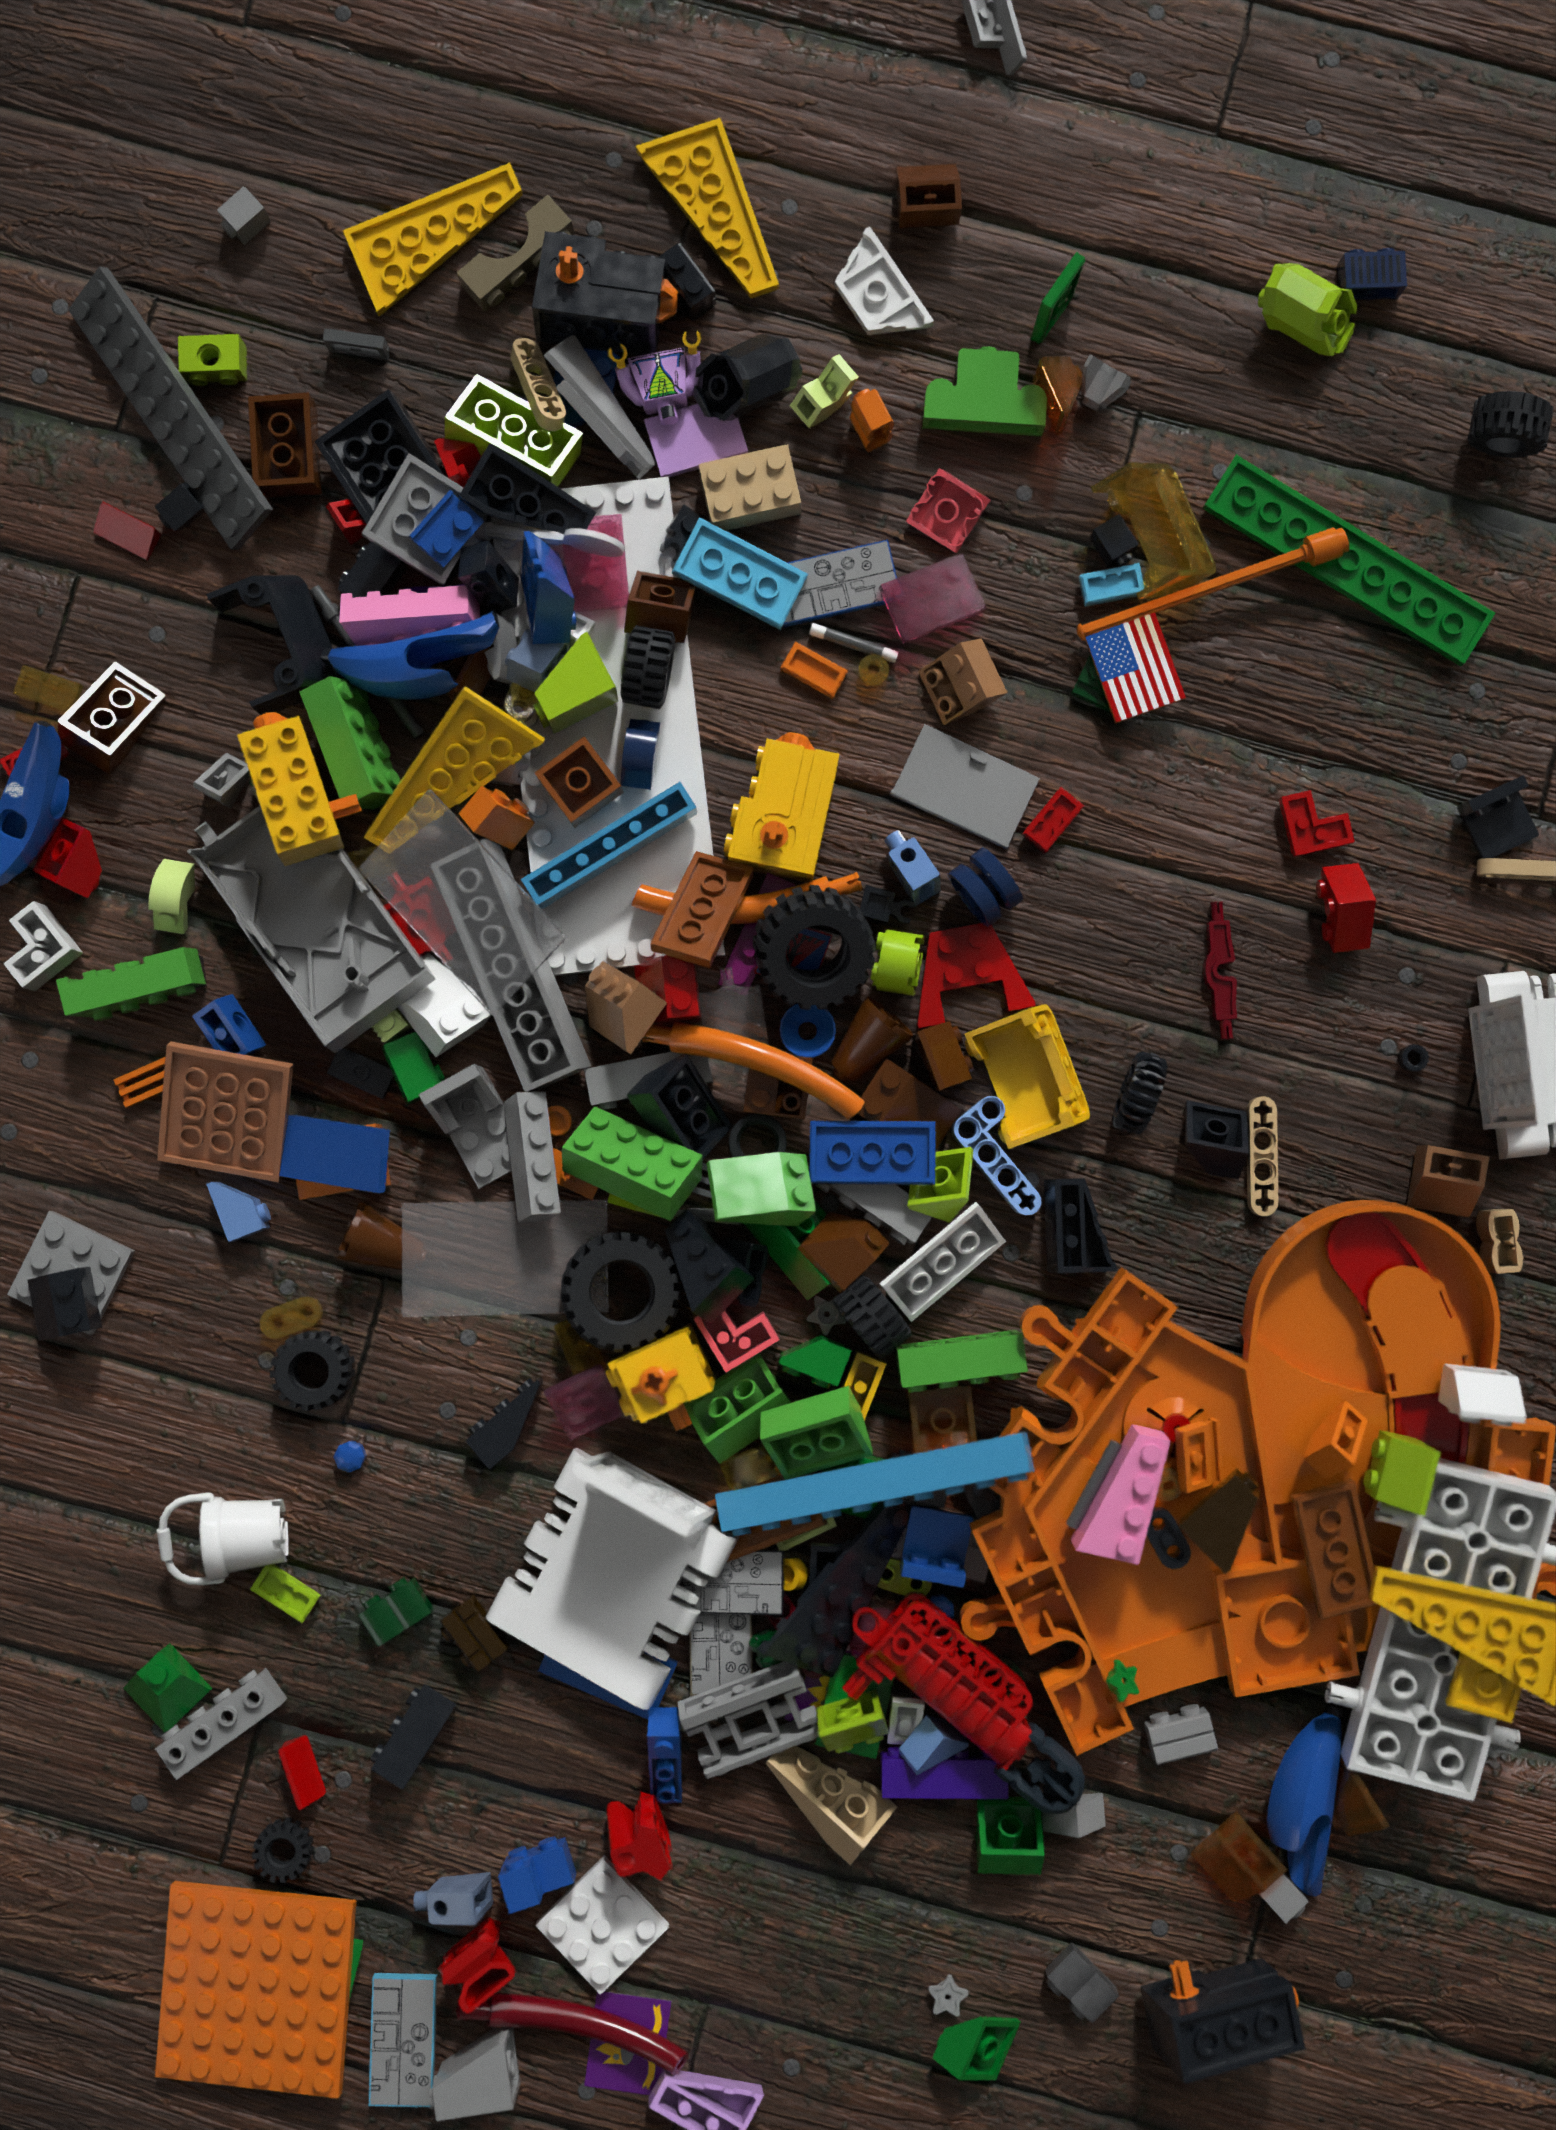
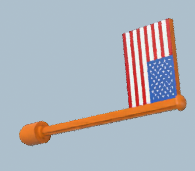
[1076,527,1349,724]

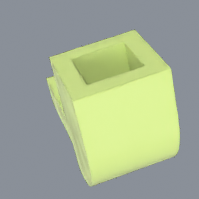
[790,354,859,428]
[148,859,195,934]

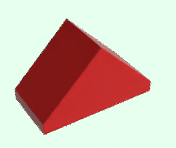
[326,499,367,545]

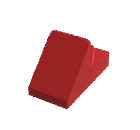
[434,438,481,487]

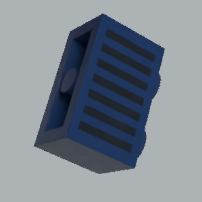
[1337,248,1407,300]

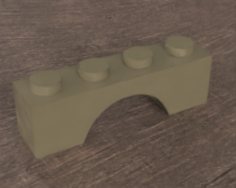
[457,195,574,312]

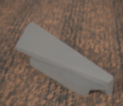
[544,335,656,480]

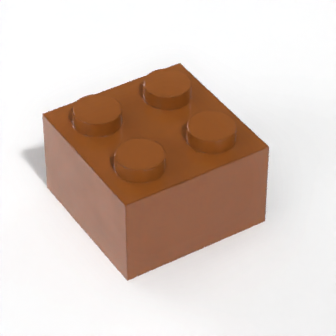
[535,736,624,829]

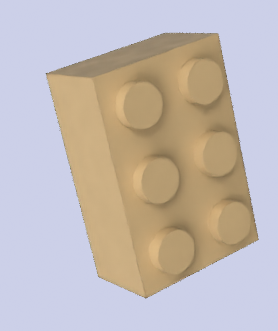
[699,444,801,531]

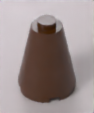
[831,996,913,1082]
[336,1201,427,1271]

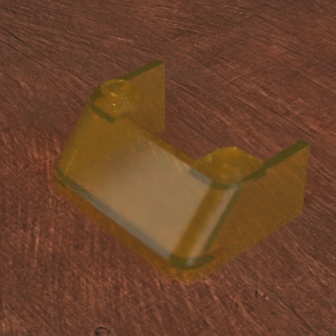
[1091,462,1216,599]

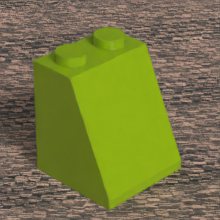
[533,632,619,734]

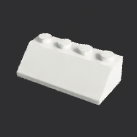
[880,1202,1006,1322]

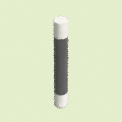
[809,623,899,663]

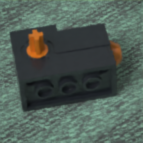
[532,231,678,356]
[1140,1958,1305,2084]

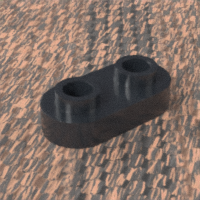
[1146,1507,1191,1569]

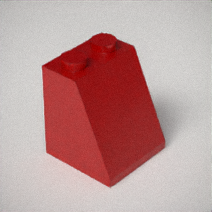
[634,955,702,1025]

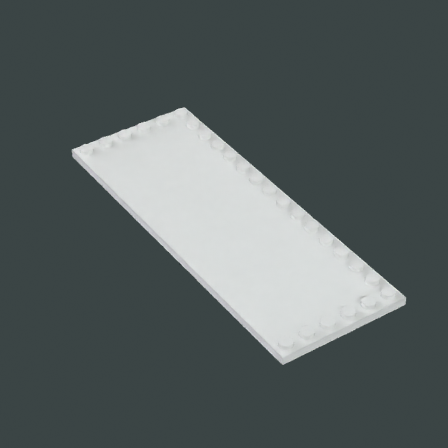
[490,476,725,976]

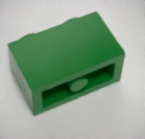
[382,1032,445,1106]

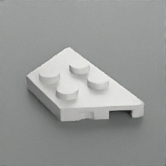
[835,226,934,335]

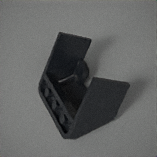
[206,575,343,715]

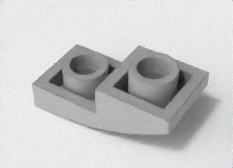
[485,614,517,684]

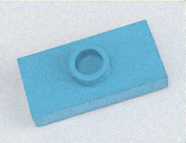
[1079,563,1146,607]

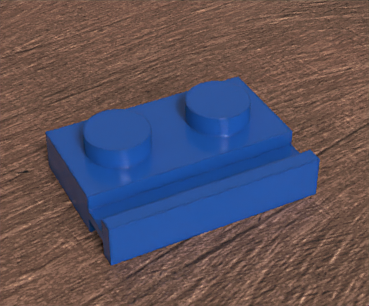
[409,490,484,568]

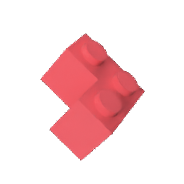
[694,1309,779,1372]

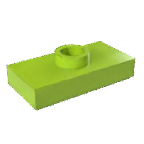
[250,1564,321,1623]

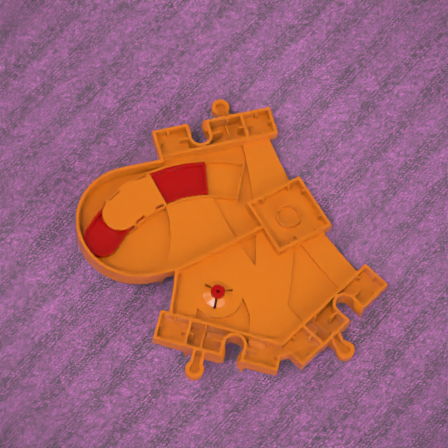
[959,1200,1556,1756]

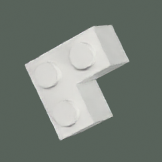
[4,901,83,991]

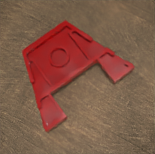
[917,923,1036,1029]

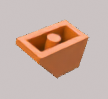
[1303,1400,1368,1479]

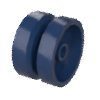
[947,847,1024,927]

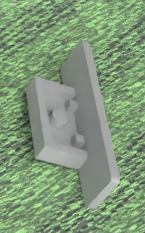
[961,0,1027,75]

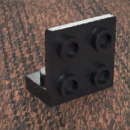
[1456,775,1539,859]

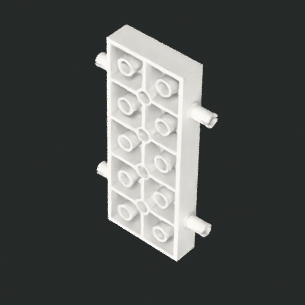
[1325,1458,1556,1801]

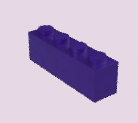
[880,1747,1008,1799]

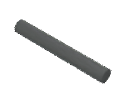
[1066,1439,1122,1530]

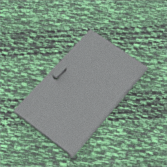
[890,724,1040,850]

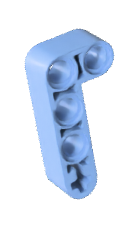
[951,1096,1041,1215]

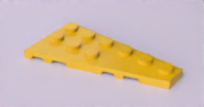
[364,686,545,854]
[1369,1566,1556,1707]

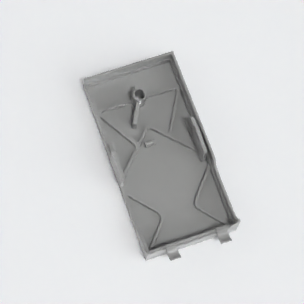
[187,786,436,1053]

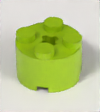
[871,929,924,996]

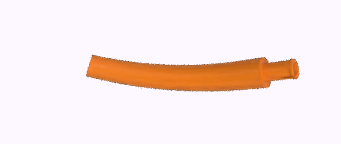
[632,872,863,924]
[642,1022,864,1119]

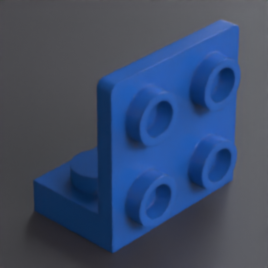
[900,1505,973,1588]

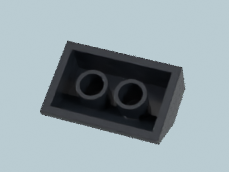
[627,1054,732,1160]

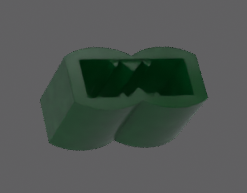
[358,1577,434,1647]

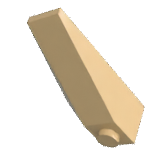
[766,1746,898,1865]

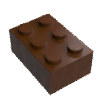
[248,392,322,498]

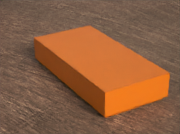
[780,641,848,699]

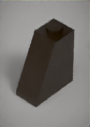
[1179,1468,1260,1574]

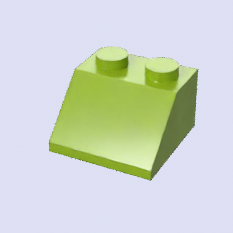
[1364,1430,1441,1516]

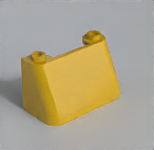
[965,1004,1090,1149]

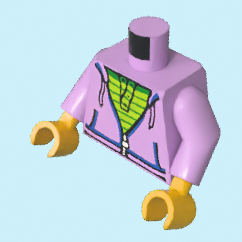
[608,331,701,426]

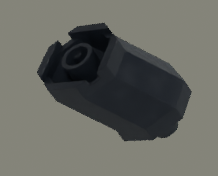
[693,334,802,421]

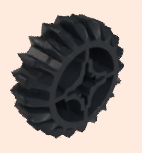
[1112,1051,1168,1135]

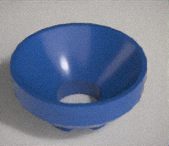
[780,1004,836,1058]

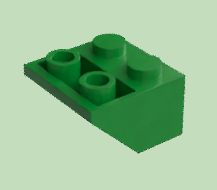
[779,1335,851,1389]

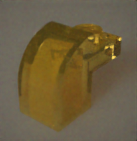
[720,1444,781,1491]

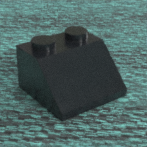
[27,1266,102,1341]

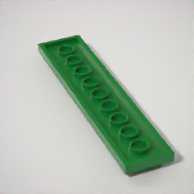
[1202,454,1496,667]

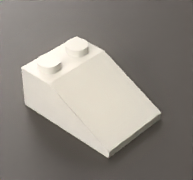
[398,953,492,1057]

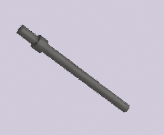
[310,585,425,740]

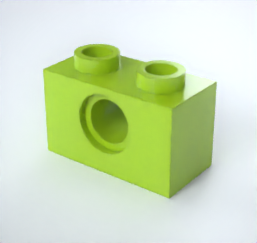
[178,334,247,386]

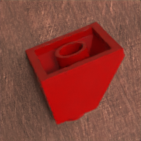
[32,817,102,898]

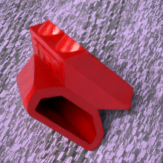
[606,1792,672,1881]
[438,1917,516,2013]

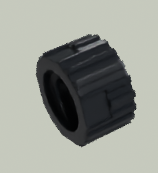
[1398,1044,1429,1072]

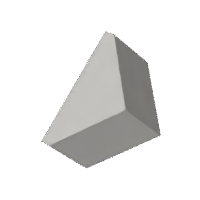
[193,753,250,808]
[1041,1793,1106,1838]

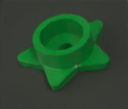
[1106,1659,1139,1703]

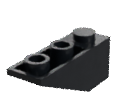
[466,1377,543,1469]

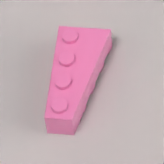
[339,585,480,646]
[1070,1424,1170,1565]

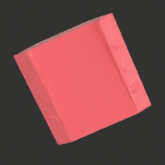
[906,468,990,553]

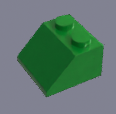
[976,1796,1045,1875]

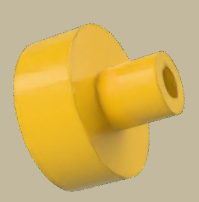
[784,1558,809,1591]

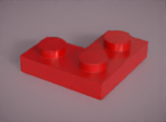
[1278,790,1355,858]

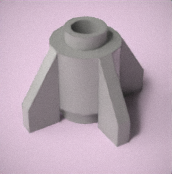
[1079,355,1132,411]

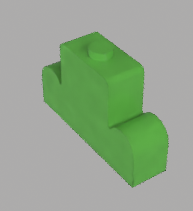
[922,346,1047,436]

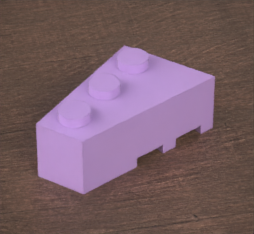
[648,2069,764,2130]

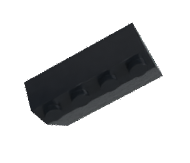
[314,389,449,524]

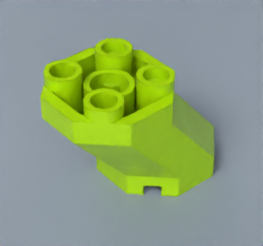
[1258,263,1357,356]

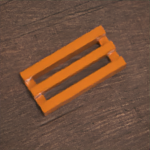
[114,1057,166,1108]

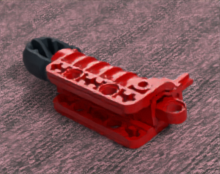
[842,1592,1085,1815]

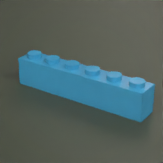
[521,781,697,911]

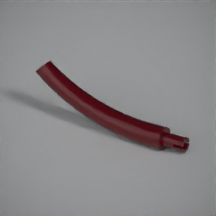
[456,1993,689,2076]

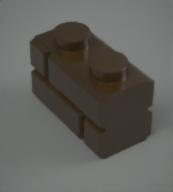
[440,1594,510,1672]

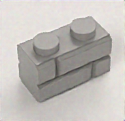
[1144,1704,1218,1765]

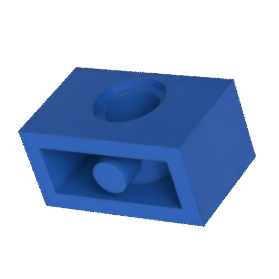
[192,994,266,1056]

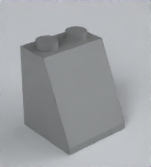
[428,2027,521,2121]

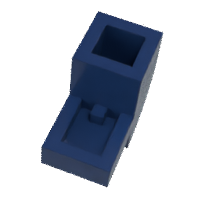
[620,719,660,790]

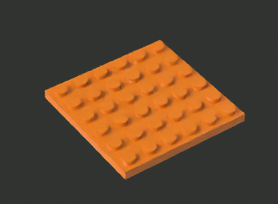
[155,1881,357,2099]

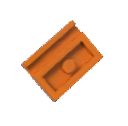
[1175,1417,1224,1493]

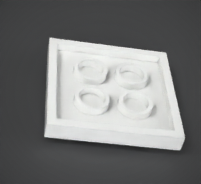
[535,1855,669,1995]

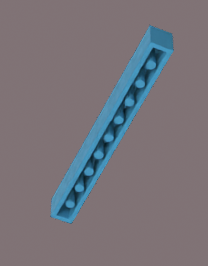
[715,1433,1035,1537]

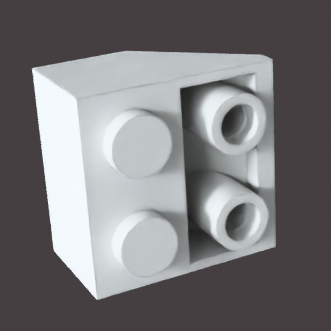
[1438,1364,1526,1427]

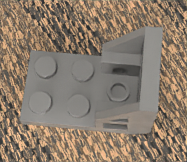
[418,1064,512,1189]

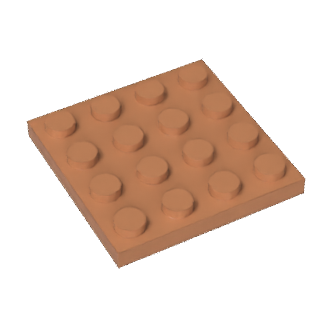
[157,1041,293,1182]

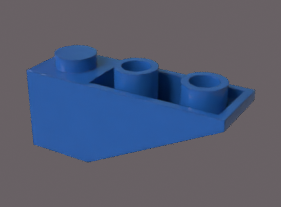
[647,1707,682,1804]

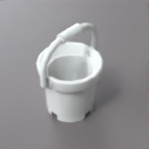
[157,1493,289,1585]

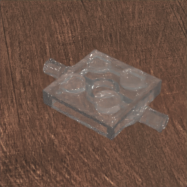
[698,967,769,1073]

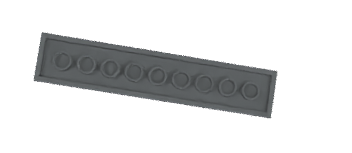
[68,267,273,550]

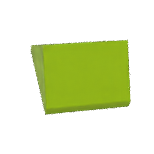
[907,1147,973,1223]

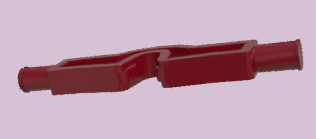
[1203,901,1237,1040]

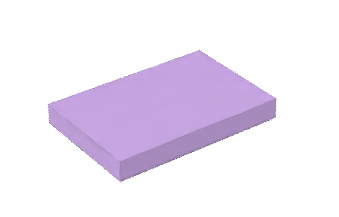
[644,404,748,478]

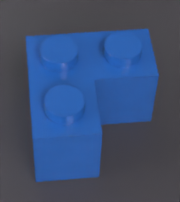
[498,1837,577,1914]

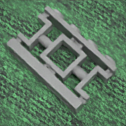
[677,1661,820,1779]

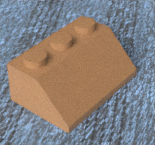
[585,961,667,1054]

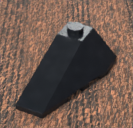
[459,443,596,534]

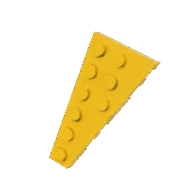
[635,118,779,298]
[343,163,523,317]

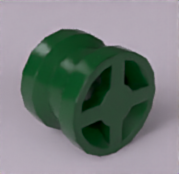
[749,1628,782,1668]

